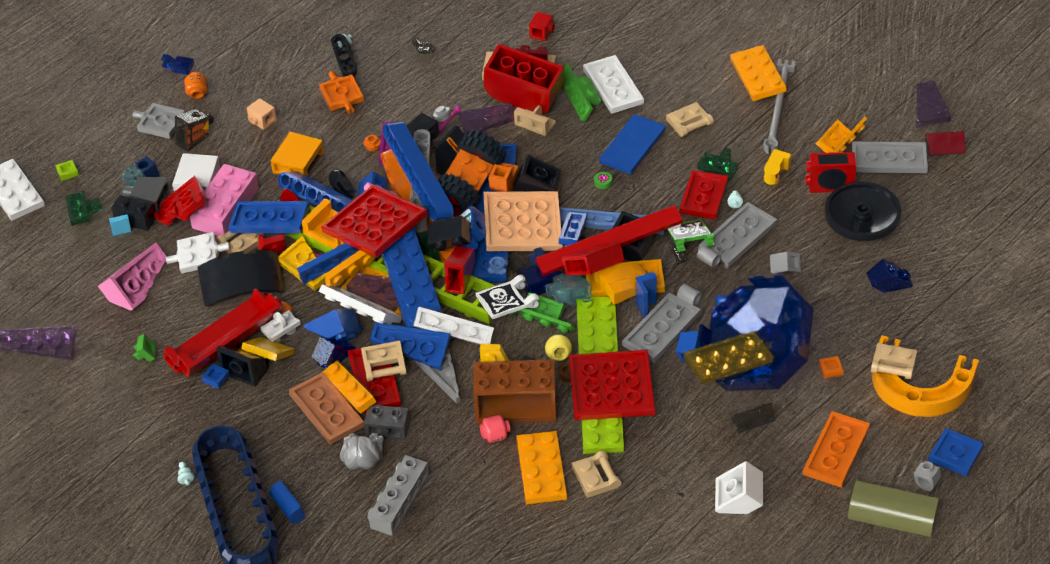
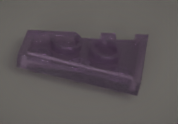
[916,81,952,128]

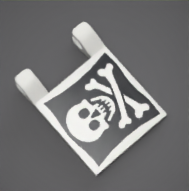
[476,275,539,319]

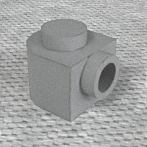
[913,461,941,491]

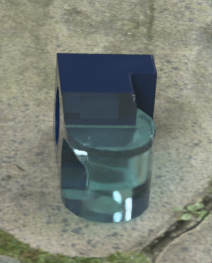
[121,156,160,187]

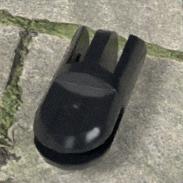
[329,169,357,199]

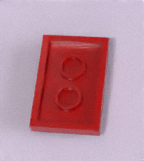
[679,170,728,220]

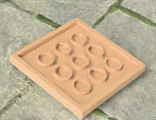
[483,191,563,251]

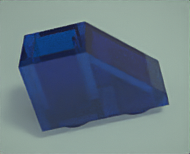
[866,259,913,293]

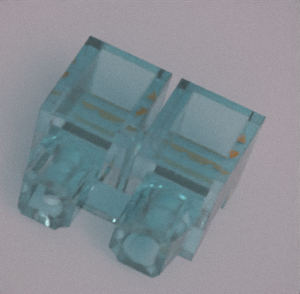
[546,274,592,306]

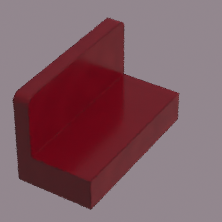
[925,131,966,155]

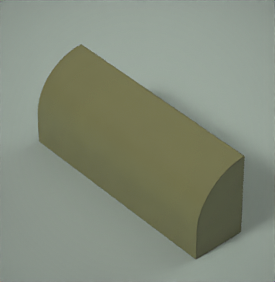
[848,480,939,537]

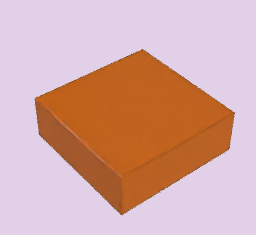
[819,356,844,379]

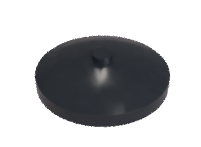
[825,182,901,241]

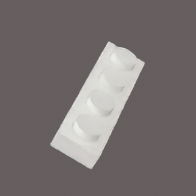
[413,307,494,345]

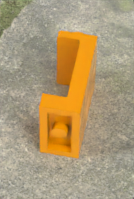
[271,132,324,177]
[302,198,344,249]

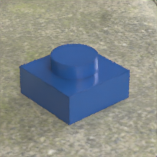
[202,364,230,389]

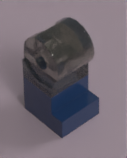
[509,247,545,277]

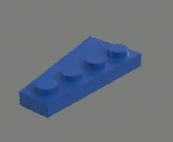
[370,322,451,371]

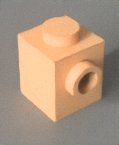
[247,98,277,130]

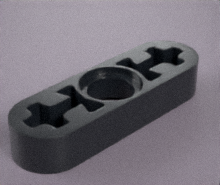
[331,34,357,77]

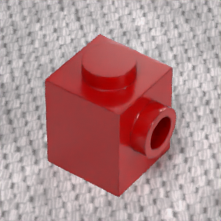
[529,12,555,41]

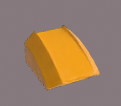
[594,262,647,305]

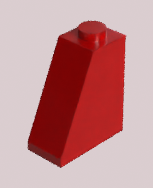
[562,242,625,275]
[444,246,475,295]

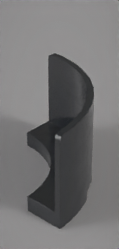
[197,250,284,307]

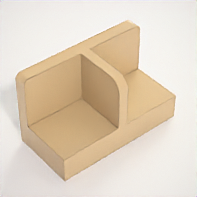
[514,105,556,136]

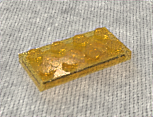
[684,331,774,384]

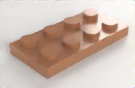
[289,372,364,445]

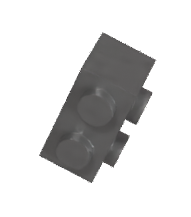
[364,405,410,440]

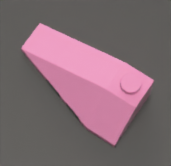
[98,242,166,310]

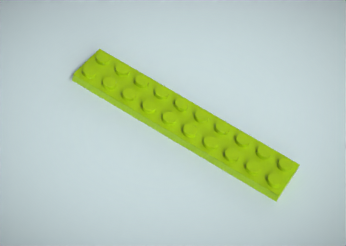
[576,297,624,454]

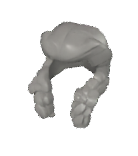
[340,433,384,470]

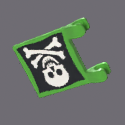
[666,219,715,252]

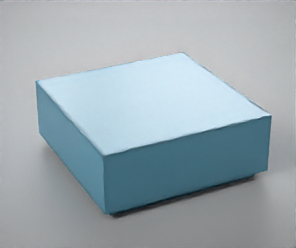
[109,214,131,236]

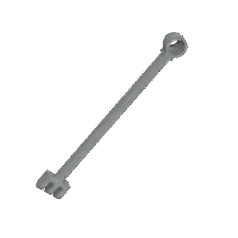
[763,59,796,154]

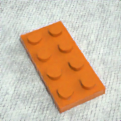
[803,411,870,488]

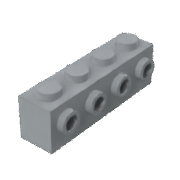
[367,455,429,536]

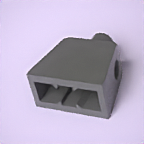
[123,177,170,212]

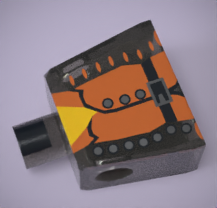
[175,109,214,152]

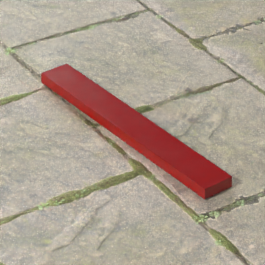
[535,205,683,277]

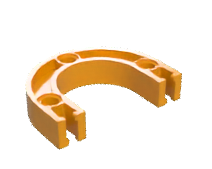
[872,335,979,417]

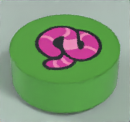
[594,172,612,189]

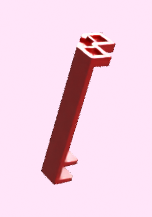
[163,289,282,378]

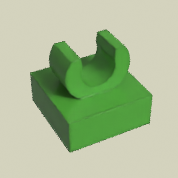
[133,334,157,362]

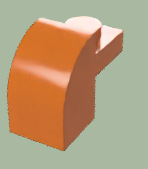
[488,163,519,192]

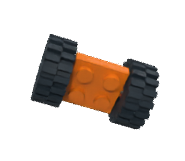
[437,130,506,212]

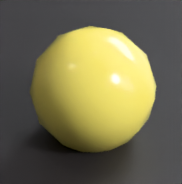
[545,334,572,362]

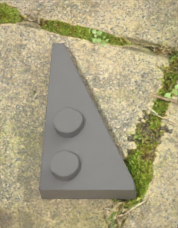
[415,348,461,404]

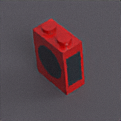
[805,152,856,193]

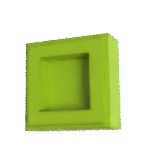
[55,160,79,181]

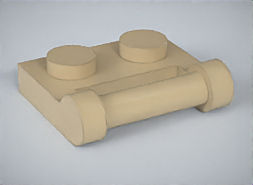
[666,102,714,137]
[215,231,266,254]
[361,341,407,382]
[871,343,917,380]
[572,451,621,498]

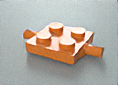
[319,71,364,114]

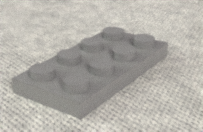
[852,141,928,173]

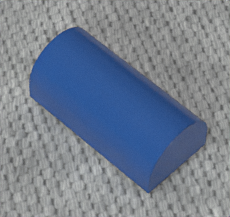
[269,481,305,524]

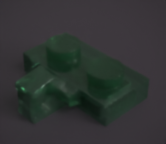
[697,148,738,181]
[66,191,102,226]
[417,230,440,262]

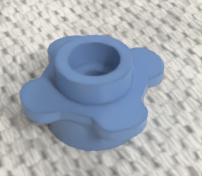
[488,257,508,275]

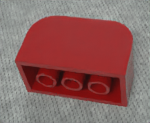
[484,43,564,114]

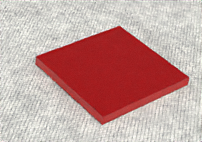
[321,185,428,258]
[569,350,655,421]

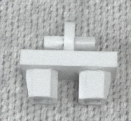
[260,310,301,343]

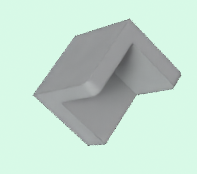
[770,252,801,274]

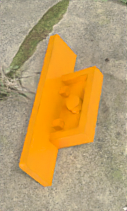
[815,116,867,153]

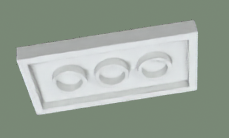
[583,55,644,114]
[0,159,45,221]
[319,285,402,325]

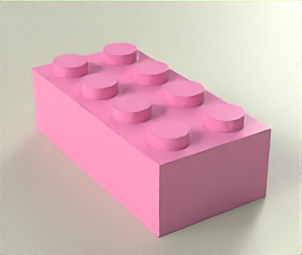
[190,164,259,236]

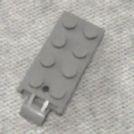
[697,202,777,268]
[622,284,702,363]

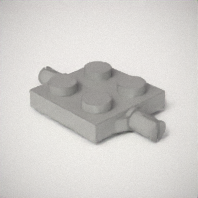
[132,103,190,139]

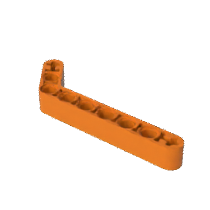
[381,149,455,264]

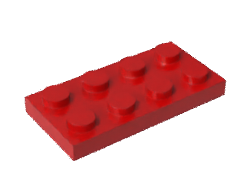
[348,345,401,414]

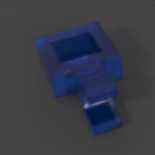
[161,54,194,75]

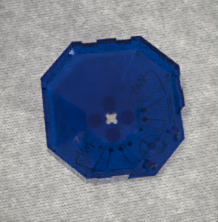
[695,275,814,391]

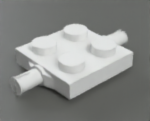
[166,232,230,274]

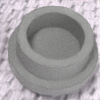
[433,106,451,122]

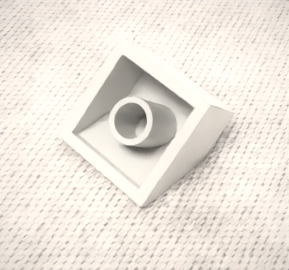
[715,461,763,514]

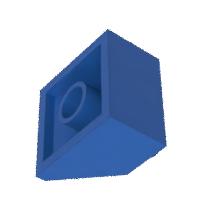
[304,309,362,341]

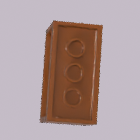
[473,360,556,424]

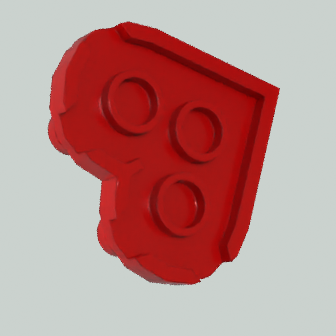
[154,175,206,226]

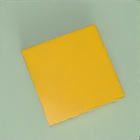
[241,337,295,361]

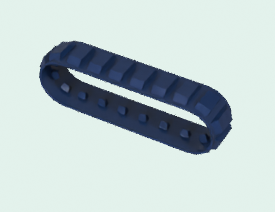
[192,425,279,564]

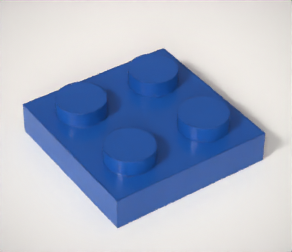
[928,428,984,477]

